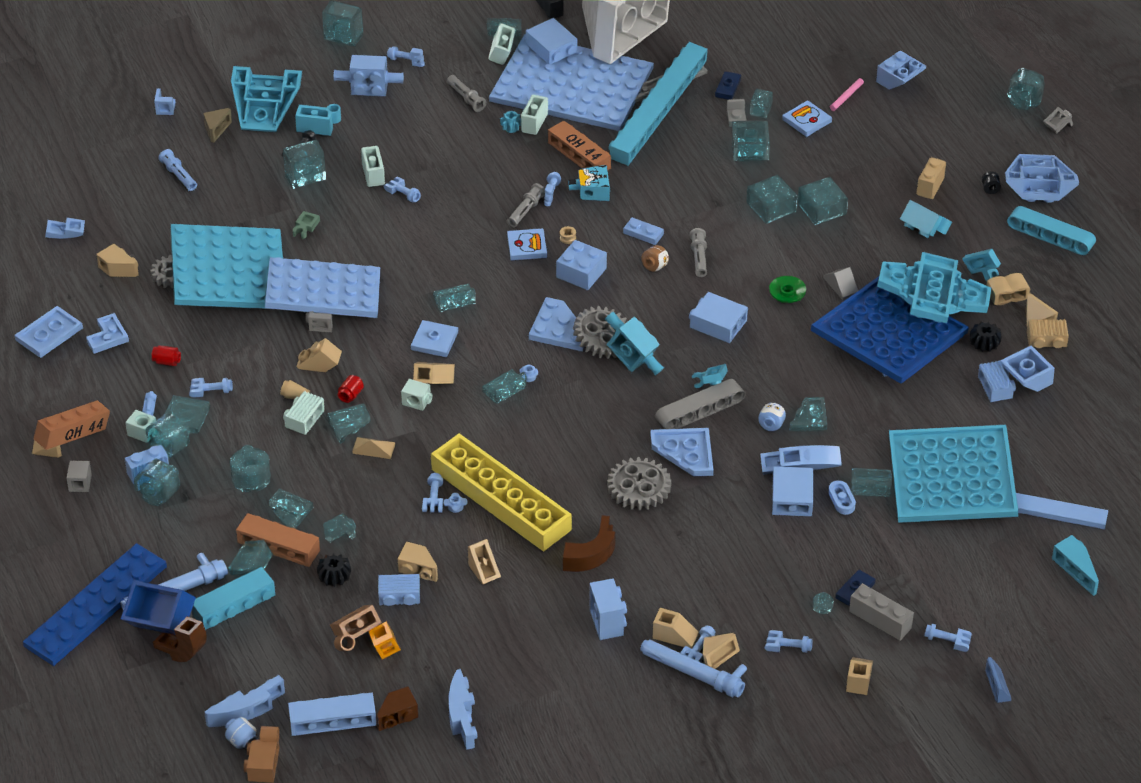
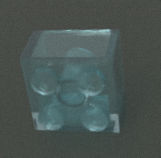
[322,0,363,47]
[731,121,770,161]
[283,139,326,189]
[747,175,797,223]
[798,177,848,225]

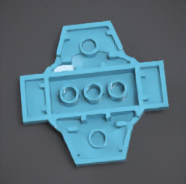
[877,252,991,323]

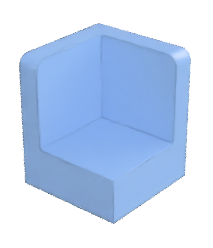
[154,88,176,115]

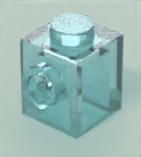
[750,89,773,118]

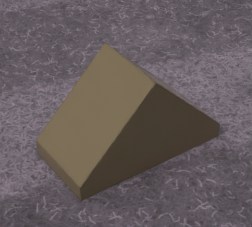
[203,108,232,143]

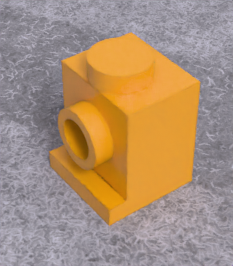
[368,621,401,659]

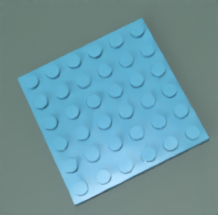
[170,224,283,309]
[889,425,1018,523]

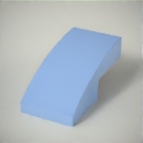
[45,218,85,239]

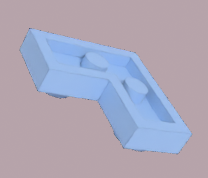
[86,313,129,354]

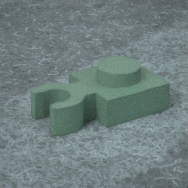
[293,211,320,239]

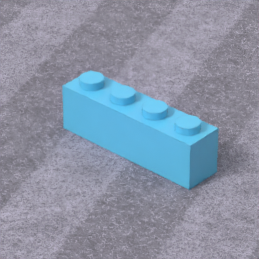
[192,567,275,630]

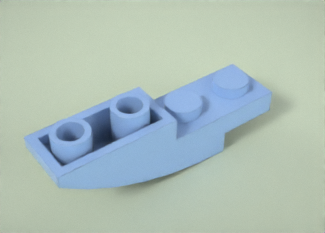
[760,445,842,475]
[449,669,477,750]
[204,675,285,727]

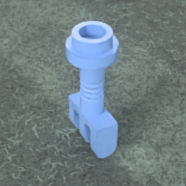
[387,46,425,67]
[544,172,561,206]
[383,176,421,202]
[189,378,233,398]
[422,473,443,513]
[924,624,972,652]
[680,625,716,662]
[765,630,813,653]

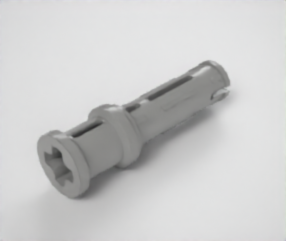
[447,75,486,112]
[507,183,545,228]
[690,228,707,277]

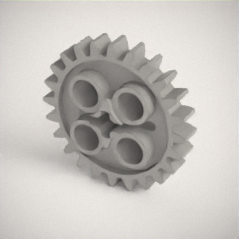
[573,306,627,359]
[607,457,671,510]

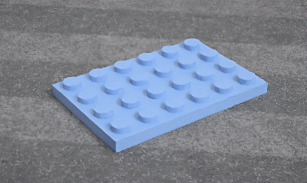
[265,257,380,318]

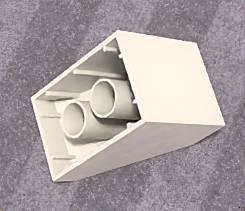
[582,0,670,64]

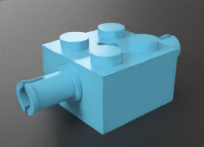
[605,311,664,376]

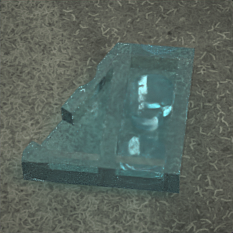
[789,397,827,431]
[327,403,370,443]
[269,488,313,529]

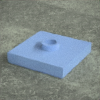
[411,320,458,357]

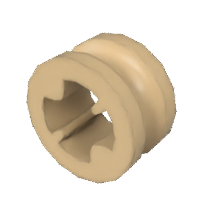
[560,226,576,244]

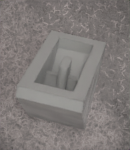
[823,267,858,300]

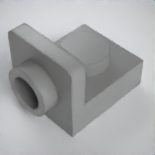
[727,99,747,127]
[1043,107,1073,134]
[306,311,333,332]

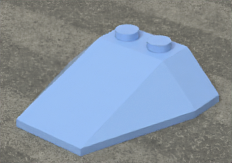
[1005,154,1079,203]

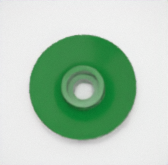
[769,276,806,303]

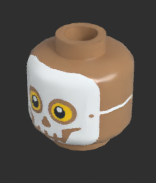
[642,245,669,272]

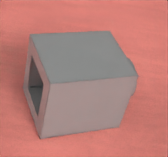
[67,461,92,492]

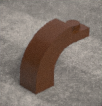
[563,515,616,572]
[152,616,207,662]

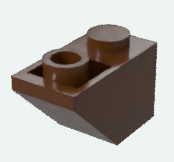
[377,686,418,731]

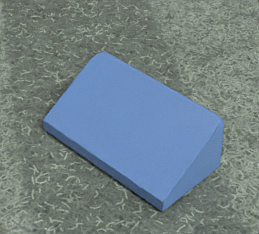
[985,657,1011,703]

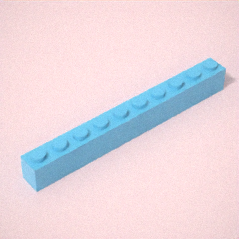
[608,42,708,166]

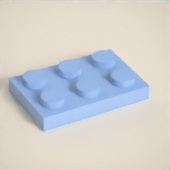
[15,306,83,358]

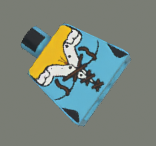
[568,165,610,201]

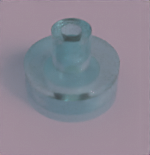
[813,592,834,614]

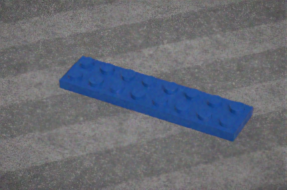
[23,543,167,666]

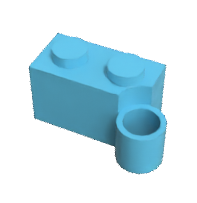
[295,104,341,136]
[900,200,952,238]

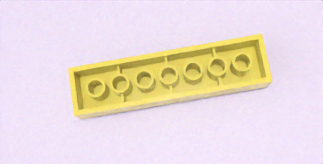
[431,433,572,552]

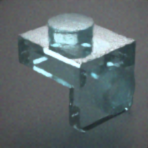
[323,513,356,542]

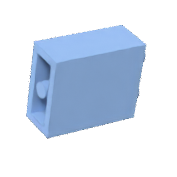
[526,18,577,65]
[689,292,748,343]
[772,467,813,516]

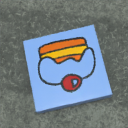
[782,100,832,137]
[507,229,547,260]

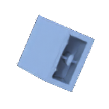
[876,51,926,90]

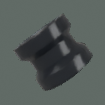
[981,171,1001,194]

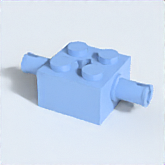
[334,55,404,96]

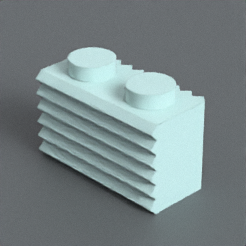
[488,23,516,65]
[521,94,548,135]
[361,146,385,187]
[283,391,324,435]

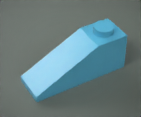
[1052,535,1099,596]

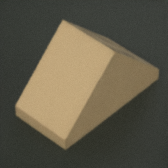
[468,539,501,584]

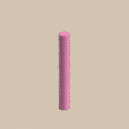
[830,78,864,111]

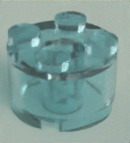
[1007,68,1045,110]
[146,411,191,458]
[230,445,271,492]
[134,458,180,506]

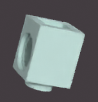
[401,379,432,411]
[126,410,158,443]

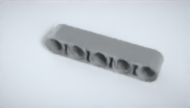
[655,379,745,429]

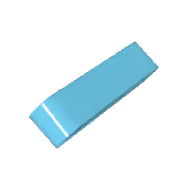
[1007,206,1096,255]

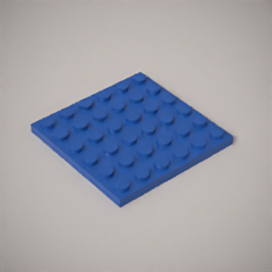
[811,276,969,384]

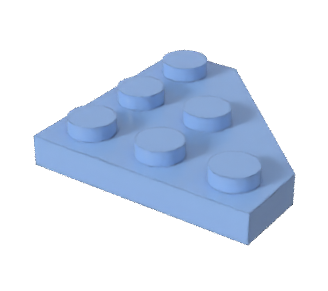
[529,297,585,352]
[650,428,713,476]

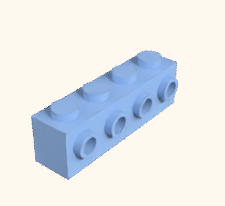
[288,692,376,736]

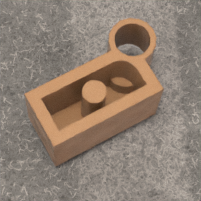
[330,605,382,651]
[244,726,280,783]

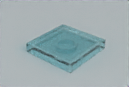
[161,395,210,433]

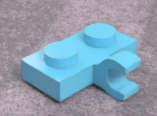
[963,249,1001,281]
[692,364,728,388]

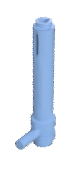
[120,553,228,610]
[640,640,747,698]

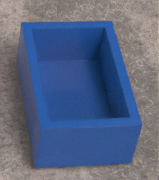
[121,580,196,635]

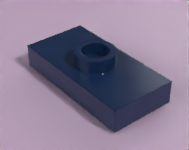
[715,71,741,100]
[835,570,876,606]

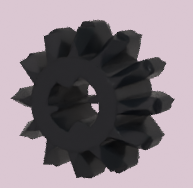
[970,321,1002,352]
[317,553,351,587]

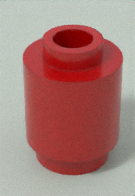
[152,345,181,366]
[337,375,364,403]

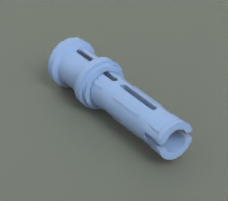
[158,149,197,191]

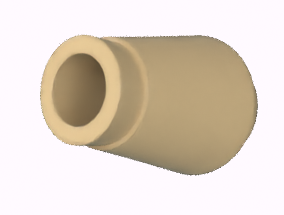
[280,380,310,399]

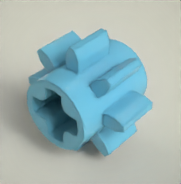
[500,111,521,133]

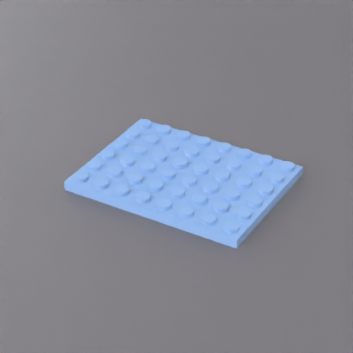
[489,34,654,131]

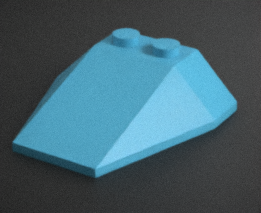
[231,66,302,132]

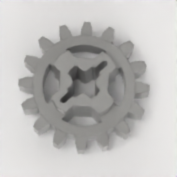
[151,255,173,288]

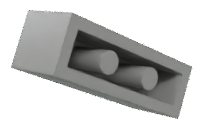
[849,583,914,641]

